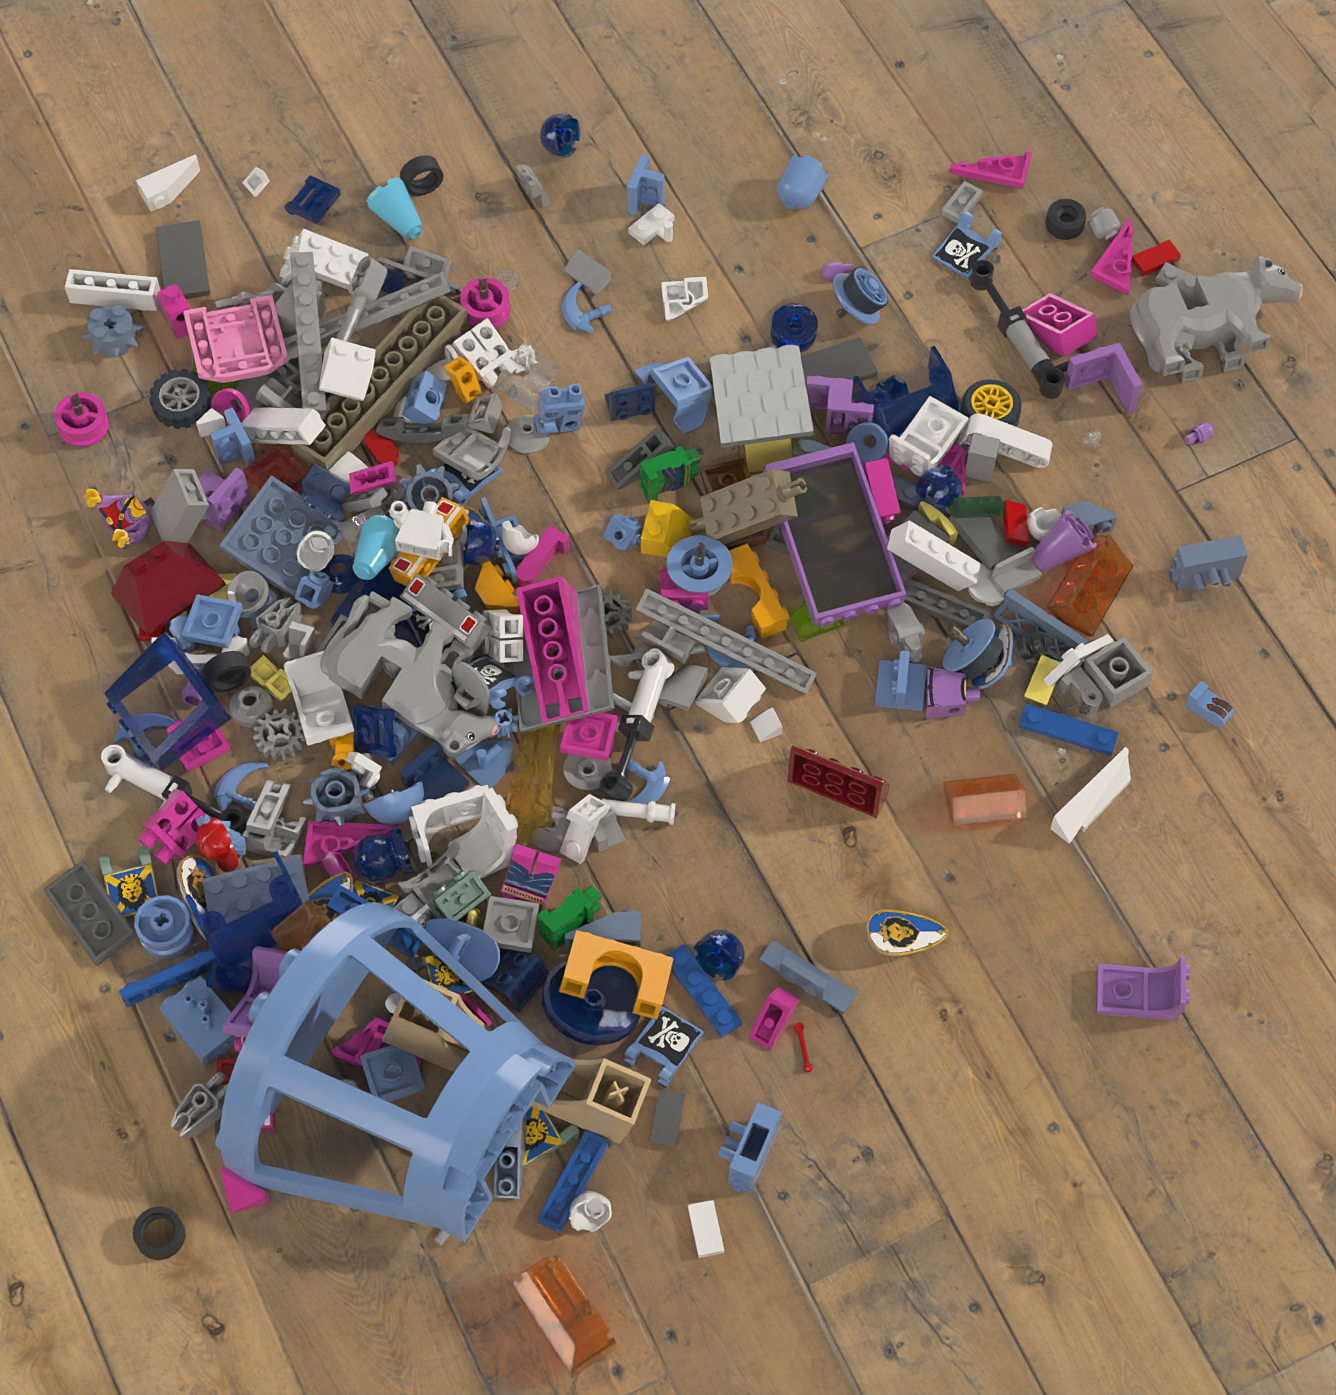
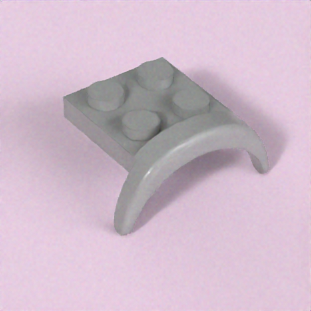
[433,425,510,480]
[429,525,467,591]
[398,841,484,921]

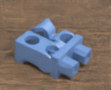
[533,383,585,435]

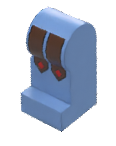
[1185,681,1235,727]

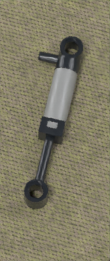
[970,260,1069,399]

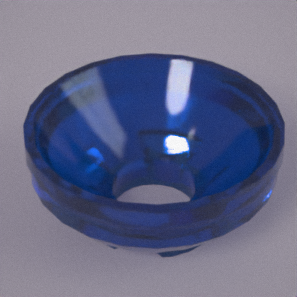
[319,554,361,594]

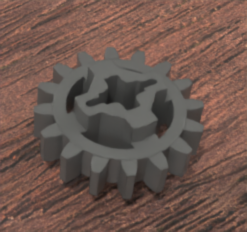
[601,590,632,639]

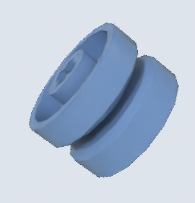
[134,896,195,959]

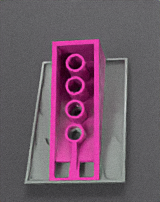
[513,576,614,733]

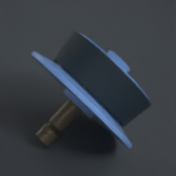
[833,267,888,325]
[942,619,1003,679]

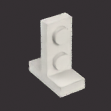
[559,794,610,864]

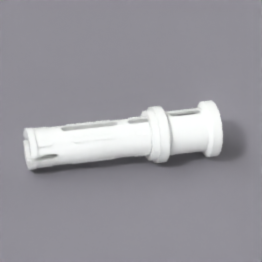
[602,798,676,825]

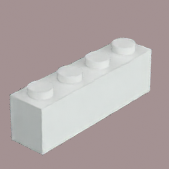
[65,269,160,311]
[241,408,326,445]
[887,521,981,591]

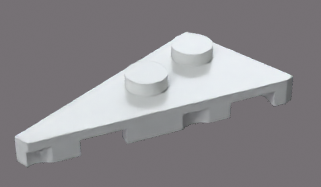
[1043,634,1114,687]

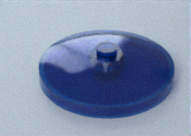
[542,959,641,1045]

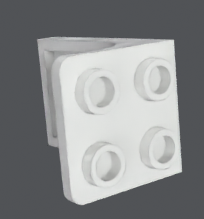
[280,229,368,290]
[889,396,968,479]
[284,650,354,745]
[409,785,489,867]
[448,788,518,879]

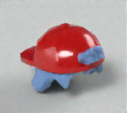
[196,814,247,873]

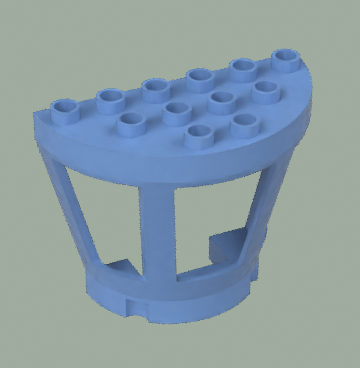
[215,902,576,1243]

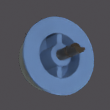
[667,535,733,596]

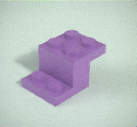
[806,376,874,437]

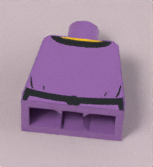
[926,667,980,719]

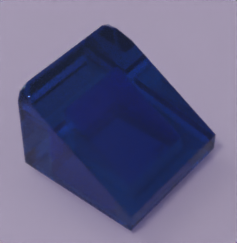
[876,375,909,405]

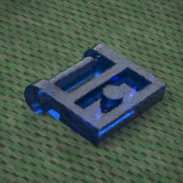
[284,175,341,224]
[352,703,397,758]

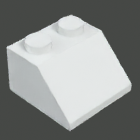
[319,338,376,401]
[694,667,766,723]

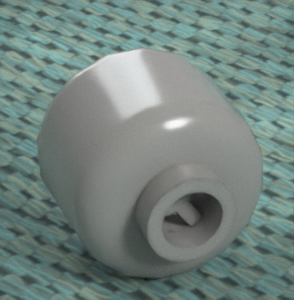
[1088,207,1121,241]

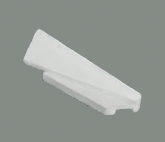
[1050,747,1131,844]

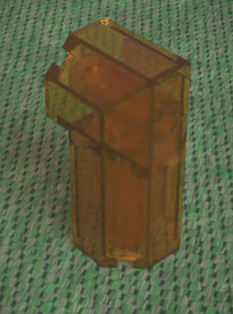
[512,1254,617,1378]

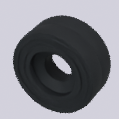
[1045,199,1086,240]

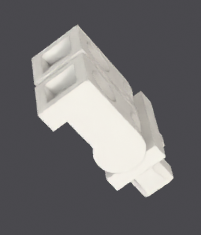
[451,318,517,389]
[483,609,523,663]

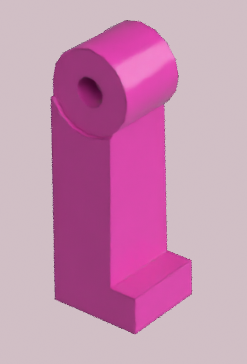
[516,526,570,587]

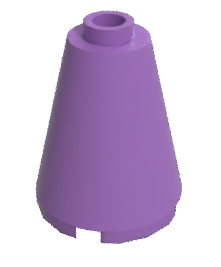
[1031,510,1097,572]

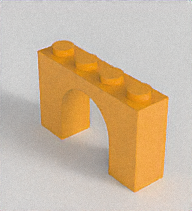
[559,930,673,1020]

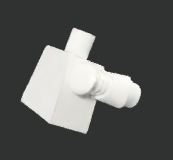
[389,501,454,560]

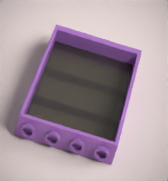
[763,442,906,627]

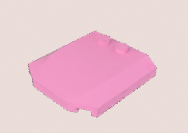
[183,295,288,383]

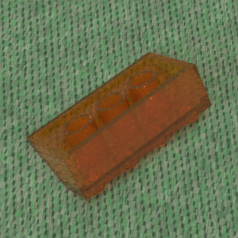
[1047,535,1134,637]

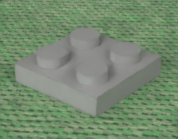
[483,896,539,953]

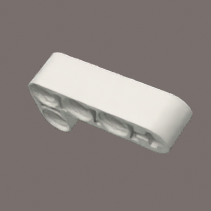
[958,414,1052,468]

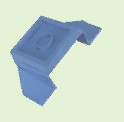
[634,357,714,435]

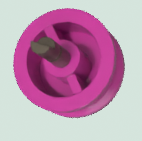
[460,277,510,329]
[54,392,109,447]

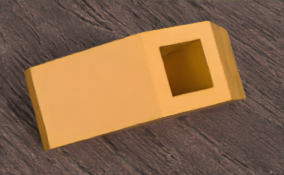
[475,559,521,615]

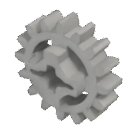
[253,709,306,761]

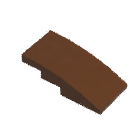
[699,458,769,550]

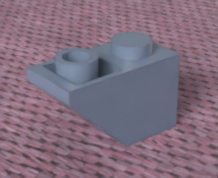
[1061,501,1117,535]

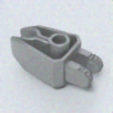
[249,597,303,653]
[887,602,925,663]
[171,1072,229,1140]

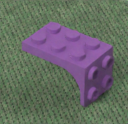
[223,946,288,1037]
[1096,956,1190,1021]

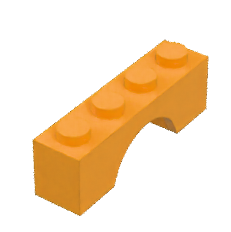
[729,544,789,639]

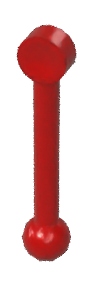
[794,1022,813,1073]

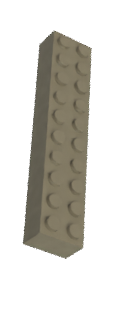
[290,295,469,470]

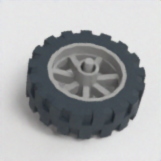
[149,369,212,429]

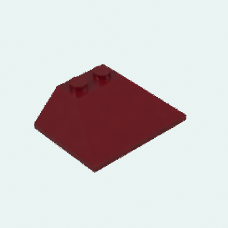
[111,541,226,635]

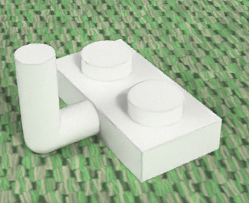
[628,203,675,245]

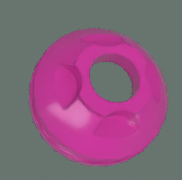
[212,388,250,427]

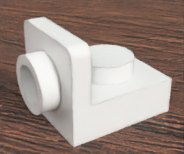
[345,752,382,788]
[394,893,432,928]

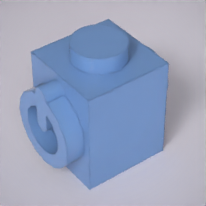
[294,571,334,608]

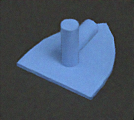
[455,740,513,789]

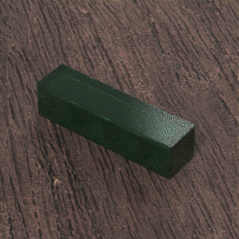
[947,496,1006,518]

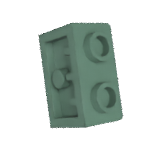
[429,869,491,921]

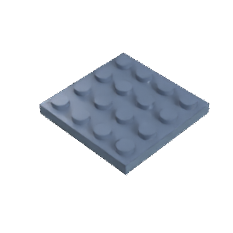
[218,475,349,601]
[202,855,316,976]

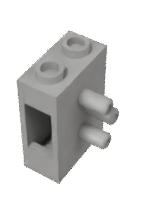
[150,469,209,543]

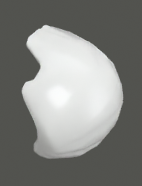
[1027,507,1061,541]
[501,521,539,555]
[297,531,334,571]
[569,1191,612,1232]

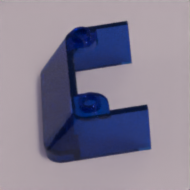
[852,345,959,446]
[185,851,311,968]

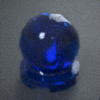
[352,826,414,883]

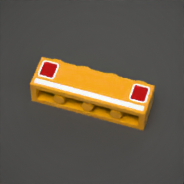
[389,497,470,586]

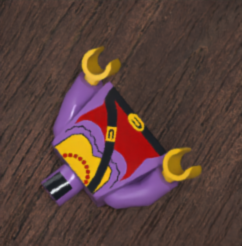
[83,489,155,549]

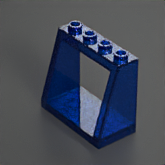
[104,632,232,771]

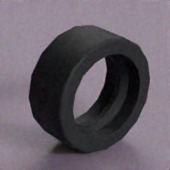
[400,155,444,196]
[202,651,252,693]
[133,1206,186,1260]

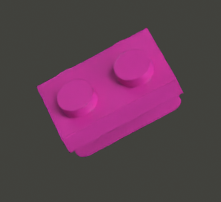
[660,569,709,611]
[167,707,231,773]

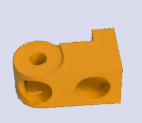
[444,356,481,404]
[329,732,356,772]

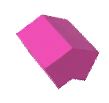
[321,851,355,878]

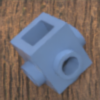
[603,514,643,551]

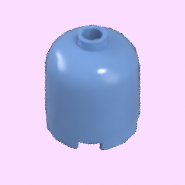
[776,154,829,210]

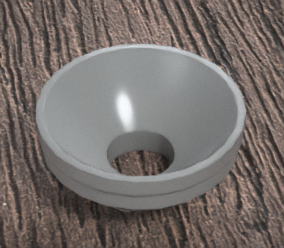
[227,571,268,614]
[230,686,274,728]

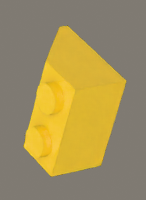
[641,500,695,558]

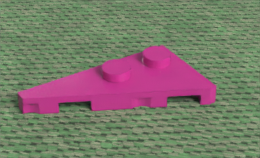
[949,151,1032,189]
[1090,219,1133,295]
[303,821,395,868]

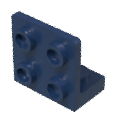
[604,383,655,421]
[299,462,351,521]
[400,741,470,801]
[481,948,551,1012]

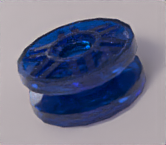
[770,303,818,352]

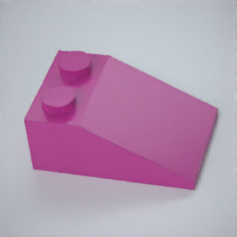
[1022,293,1098,357]

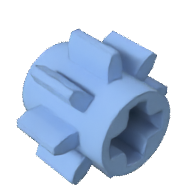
[490,708,519,738]

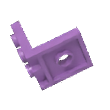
[1064,342,1143,413]
[199,467,251,533]

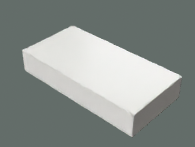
[688,1200,724,1258]

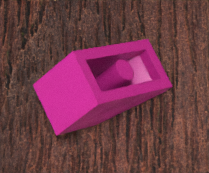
[748,987,800,1050]

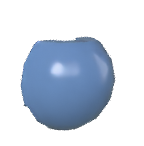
[364,781,424,825]

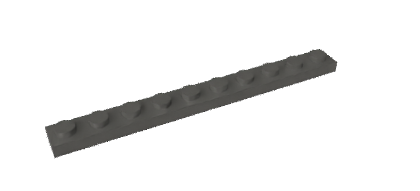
[767,524,990,629]

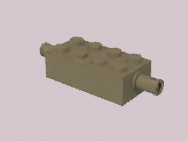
[689,469,807,544]

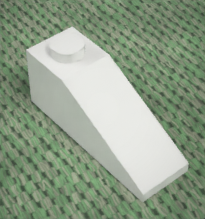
[136,155,200,212]

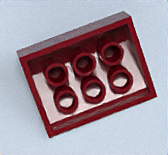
[787,745,890,818]

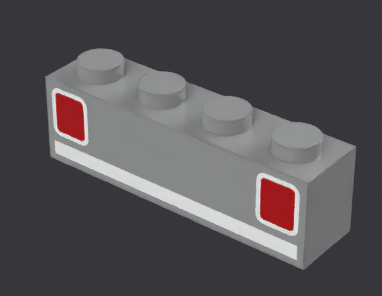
[400,574,492,651]

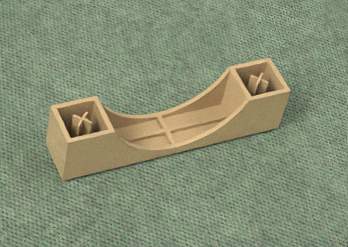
[382,979,651,1144]

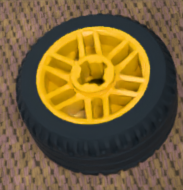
[960,379,1022,427]

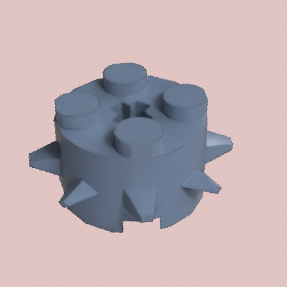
[82,305,143,357]
[399,464,459,511]
[303,766,370,826]

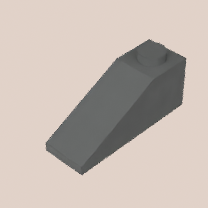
[605,428,676,490]

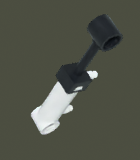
[599,648,674,801]
[101,745,247,835]

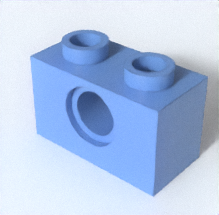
[402,370,447,424]

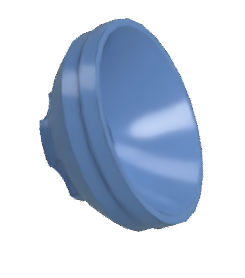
[846,422,888,463]

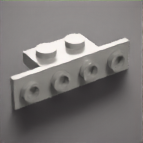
[378,246,463,294]

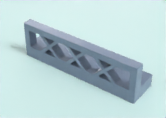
[992,588,1088,662]

